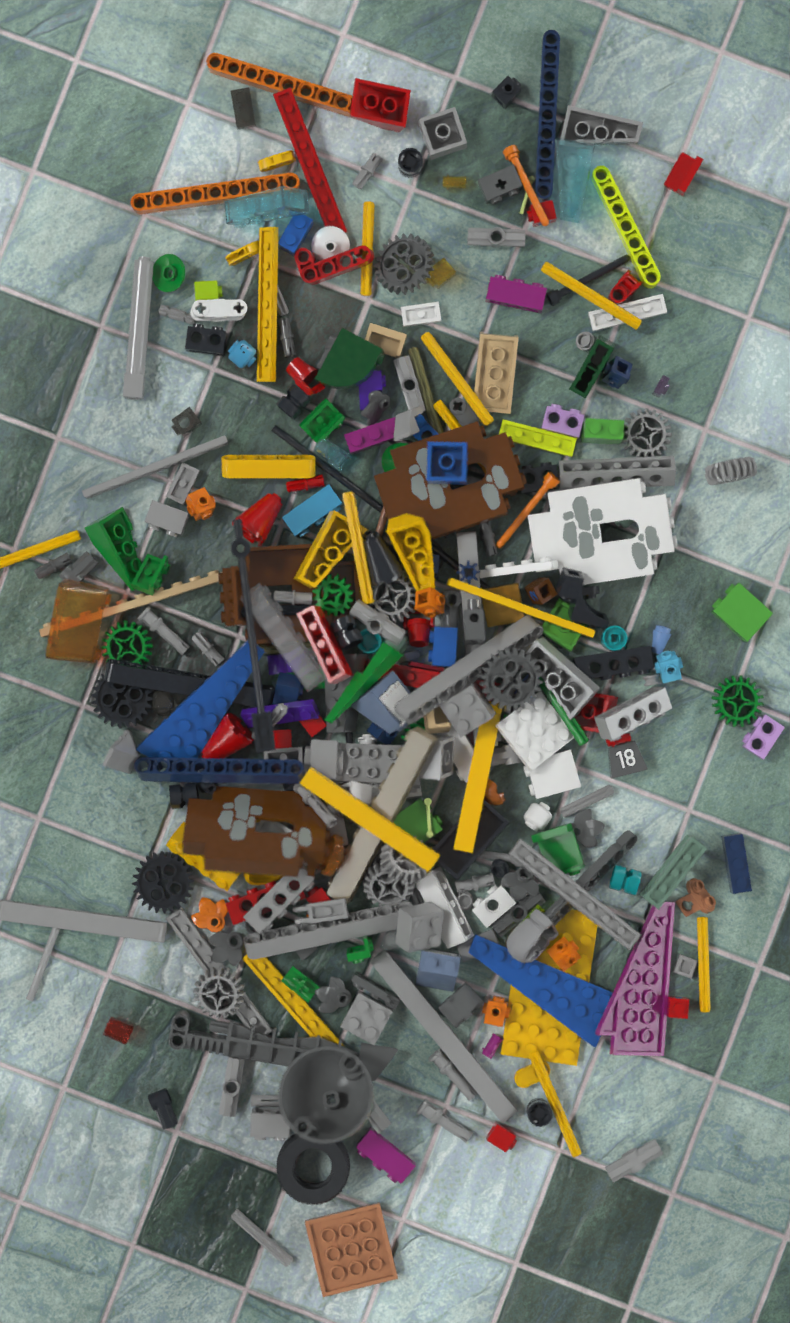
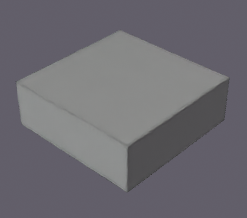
[673,954,698,979]

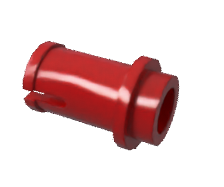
[605,733,631,748]

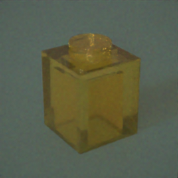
[426,258,456,290]

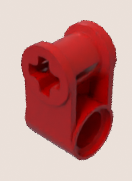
[608,270,643,305]

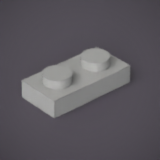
[166,462,200,505]

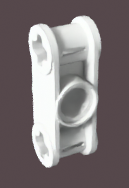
[190,299,247,322]

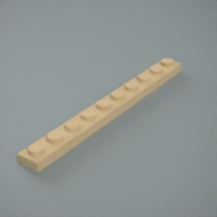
[39,570,223,637]

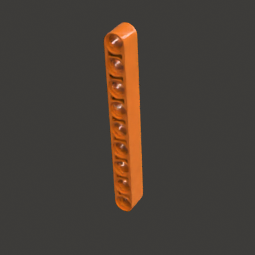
[206,53,352,118]
[131,173,300,214]

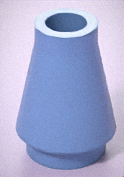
[651,625,671,654]

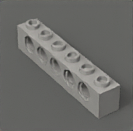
[558,456,676,491]

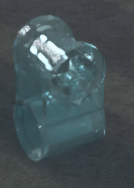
[315,439,352,472]

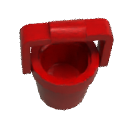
[286,357,326,395]
[403,607,435,647]

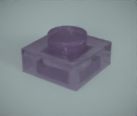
[652,375,670,398]

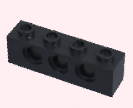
[573,646,654,681]

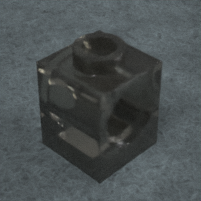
[171,406,202,437]

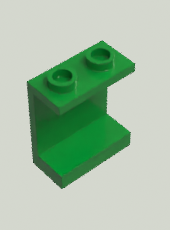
[531,823,585,876]

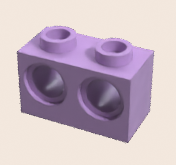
[541,404,584,440]
[742,715,785,759]

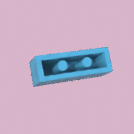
[282,484,343,537]

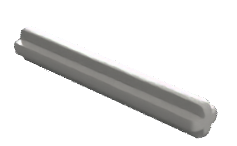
[231,1209,293,1267]

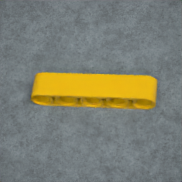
[221,455,316,478]

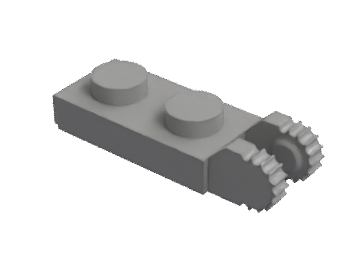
[293,898,349,924]

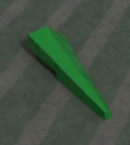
[325,642,403,724]

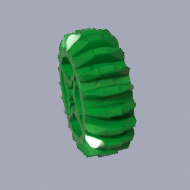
[101,621,153,664]
[711,675,764,727]

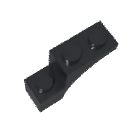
[556,567,609,629]

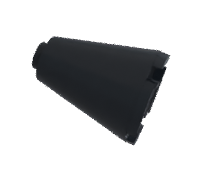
[362,530,404,587]

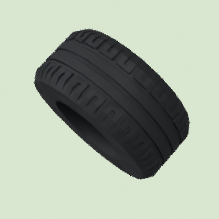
[276,1128,350,1205]

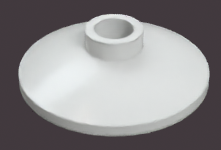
[311,226,350,265]

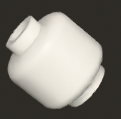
[524,802,552,831]

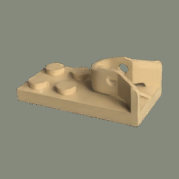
[474,332,519,414]

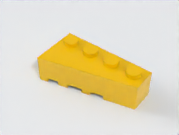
[294,510,368,588]
[166,822,241,891]

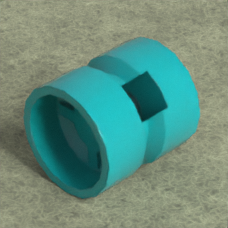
[600,626,628,651]
[358,629,382,654]
[609,864,642,896]

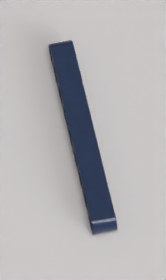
[535,30,560,202]
[134,757,306,784]

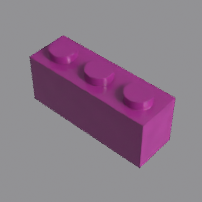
[485,275,547,314]
[344,417,396,455]
[356,1127,416,1184]

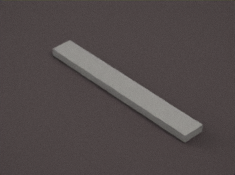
[82,435,229,499]
[508,839,641,950]
[165,907,273,1035]

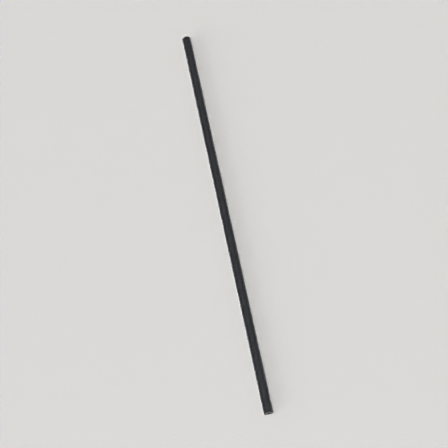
[271,425,563,649]

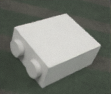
[523,749,581,799]

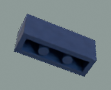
[721,833,752,894]

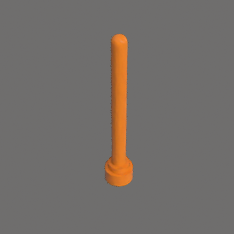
[503,145,549,226]
[496,472,560,548]

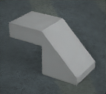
[394,405,423,441]

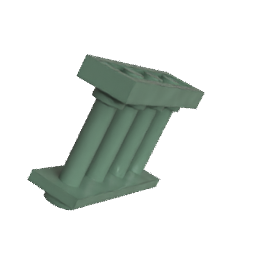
[639,834,707,910]

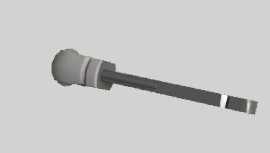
[507,830,637,963]

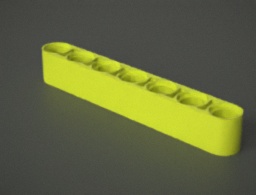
[591,165,661,289]

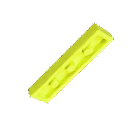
[499,419,577,457]

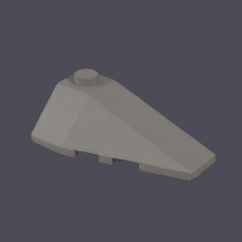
[102,729,140,774]

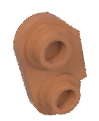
[675,878,716,917]

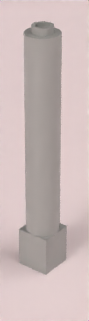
[123,257,154,400]

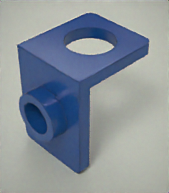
[413,414,438,441]

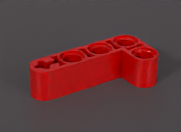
[294,245,374,285]

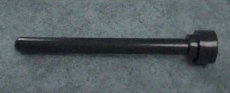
[546,255,630,306]

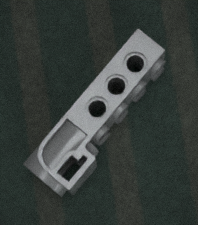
[304,740,421,789]

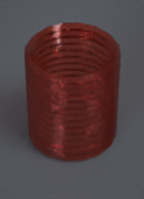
[103,1017,134,1045]

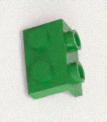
[299,398,345,444]
[131,554,170,596]
[347,935,374,963]

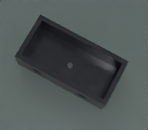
[432,800,509,881]

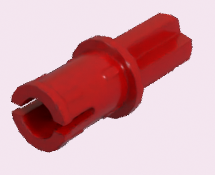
[286,475,325,493]

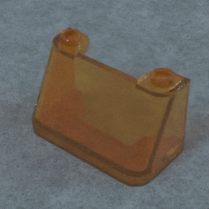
[46,579,112,664]

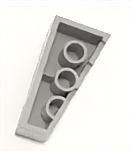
[525,637,600,720]

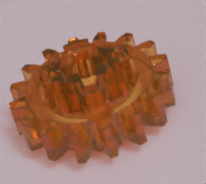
[320,834,345,877]

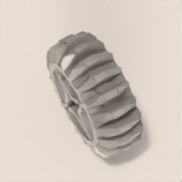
[621,408,672,457]
[705,457,757,485]
[369,575,416,624]
[379,836,427,885]
[363,860,415,906]
[193,966,246,1019]

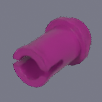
[482,1033,503,1059]

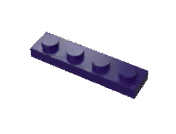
[241,699,320,728]

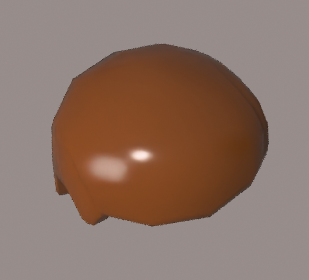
[484,778,506,806]

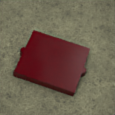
[408,662,446,672]

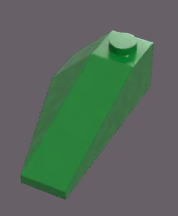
[84,507,142,591]

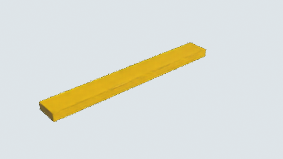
[257,227,278,382]
[447,578,595,638]
[454,701,502,853]
[300,767,440,872]
[242,954,345,1047]

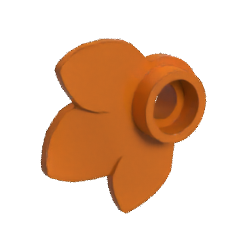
[191,897,228,933]

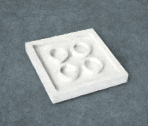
[495,691,574,772]

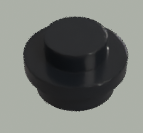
[491,859,509,878]

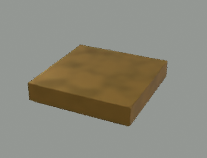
[482,583,525,627]

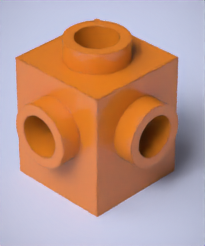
[185,487,216,521]
[415,587,445,618]
[547,937,581,972]
[482,996,511,1027]

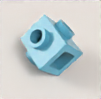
[654,651,683,683]

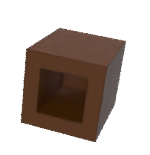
[524,577,557,604]

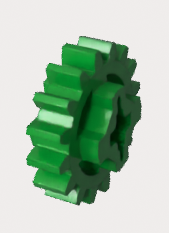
[312,574,354,616]

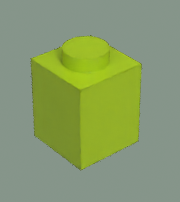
[194,280,223,301]

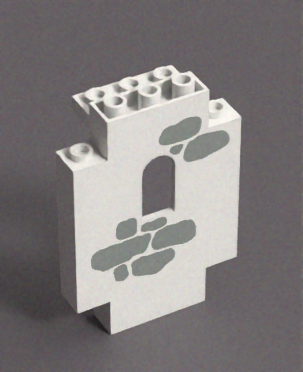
[528,478,678,585]

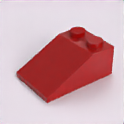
[349,78,411,132]
[554,693,618,733]

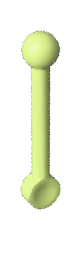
[519,176,535,214]
[424,798,434,838]

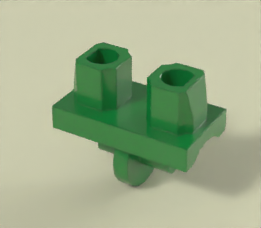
[281,966,320,1002]

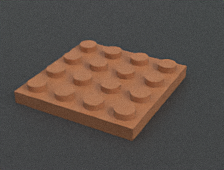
[305,1202,398,1297]

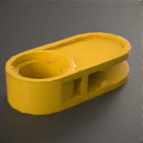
[257,150,296,172]
[225,241,259,266]
[514,1061,550,1088]

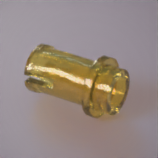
[442,174,466,190]

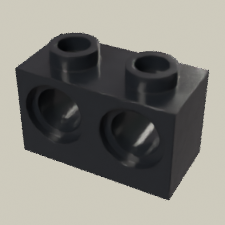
[185,324,227,356]
[519,462,560,495]

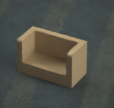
[365,323,407,358]
[423,706,451,734]

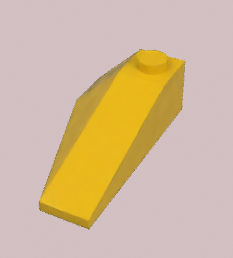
[387,514,435,591]

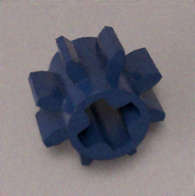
[457,560,481,584]

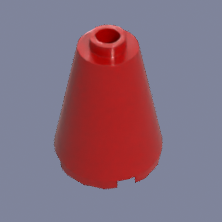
[232,493,283,547]
[202,712,254,759]

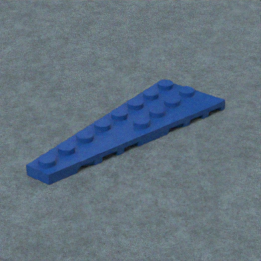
[136,640,265,772]
[468,934,613,1048]

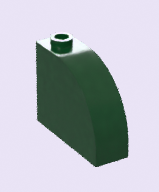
[315,328,385,389]
[569,335,616,399]

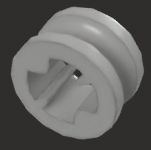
[643,674,661,686]

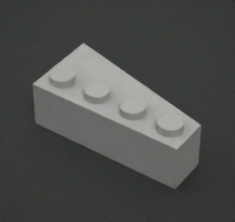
[559,105,643,146]

